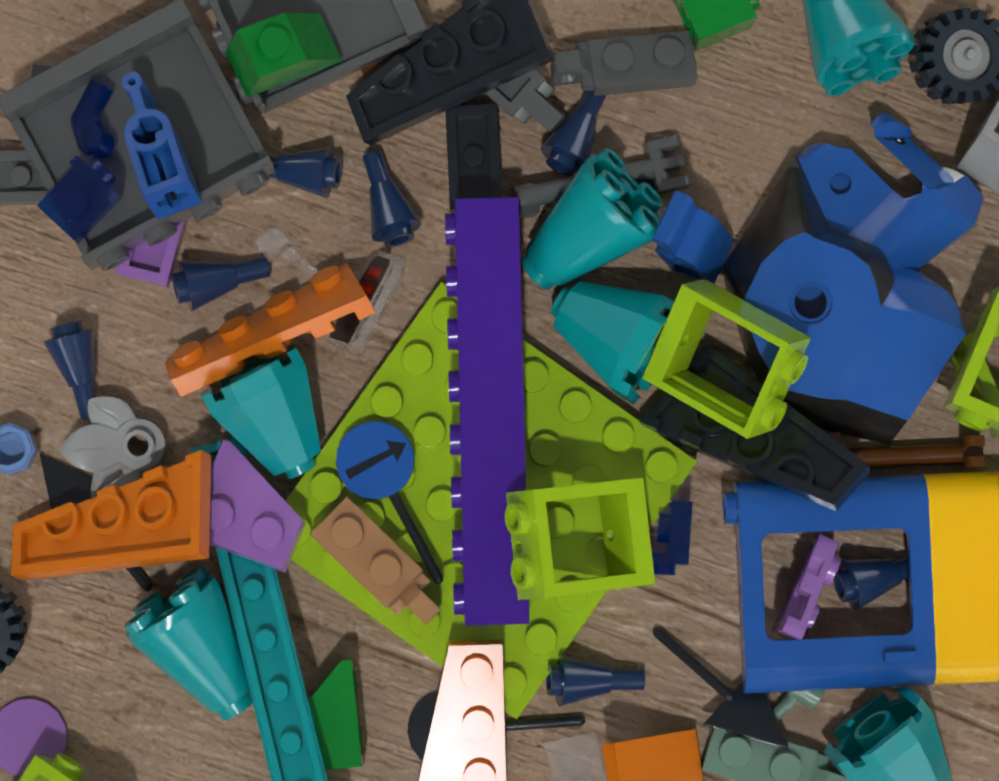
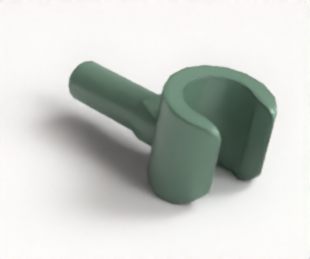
[772,690,825,721]

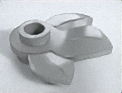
[60,396,166,498]

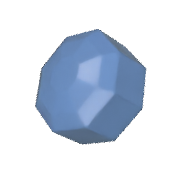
[0,423,39,476]

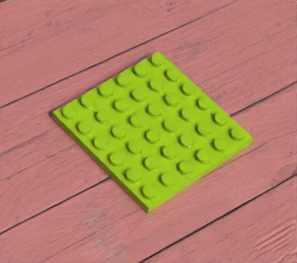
[285,282,698,720]

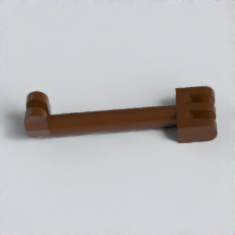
[827,432,986,469]

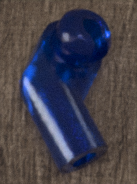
[70,80,115,160]

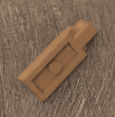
[310,496,441,625]

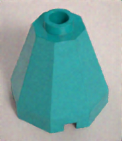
[551,281,674,404]
[201,344,321,479]
[824,686,953,781]

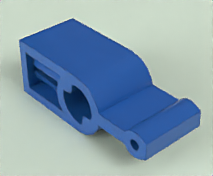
[122,71,202,220]
[652,190,735,284]

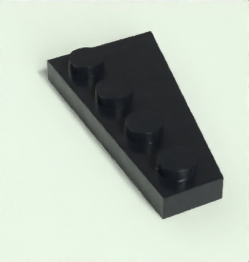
[346,0,556,146]
[639,344,871,512]

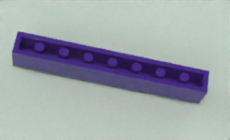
[445,197,529,626]

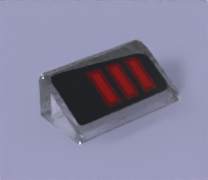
[327,251,407,358]

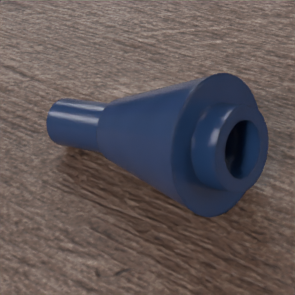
[541,91,607,176]
[267,146,342,198]
[362,151,421,247]
[171,257,270,312]
[43,320,96,419]
[833,557,909,610]
[546,653,645,706]

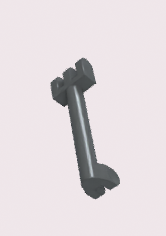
[510,135,692,219]

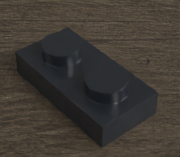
[445,104,502,212]

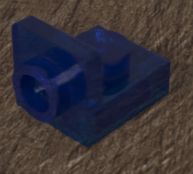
[37,155,122,244]
[652,500,693,576]

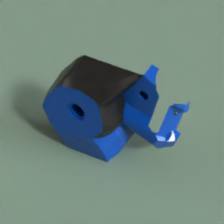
[723,113,984,445]

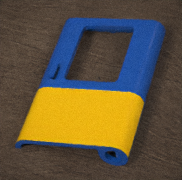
[722,471,999,694]

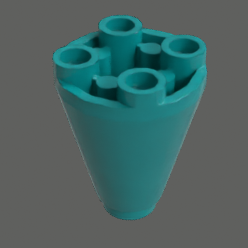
[803,0,914,97]
[522,148,663,290]
[124,566,253,721]

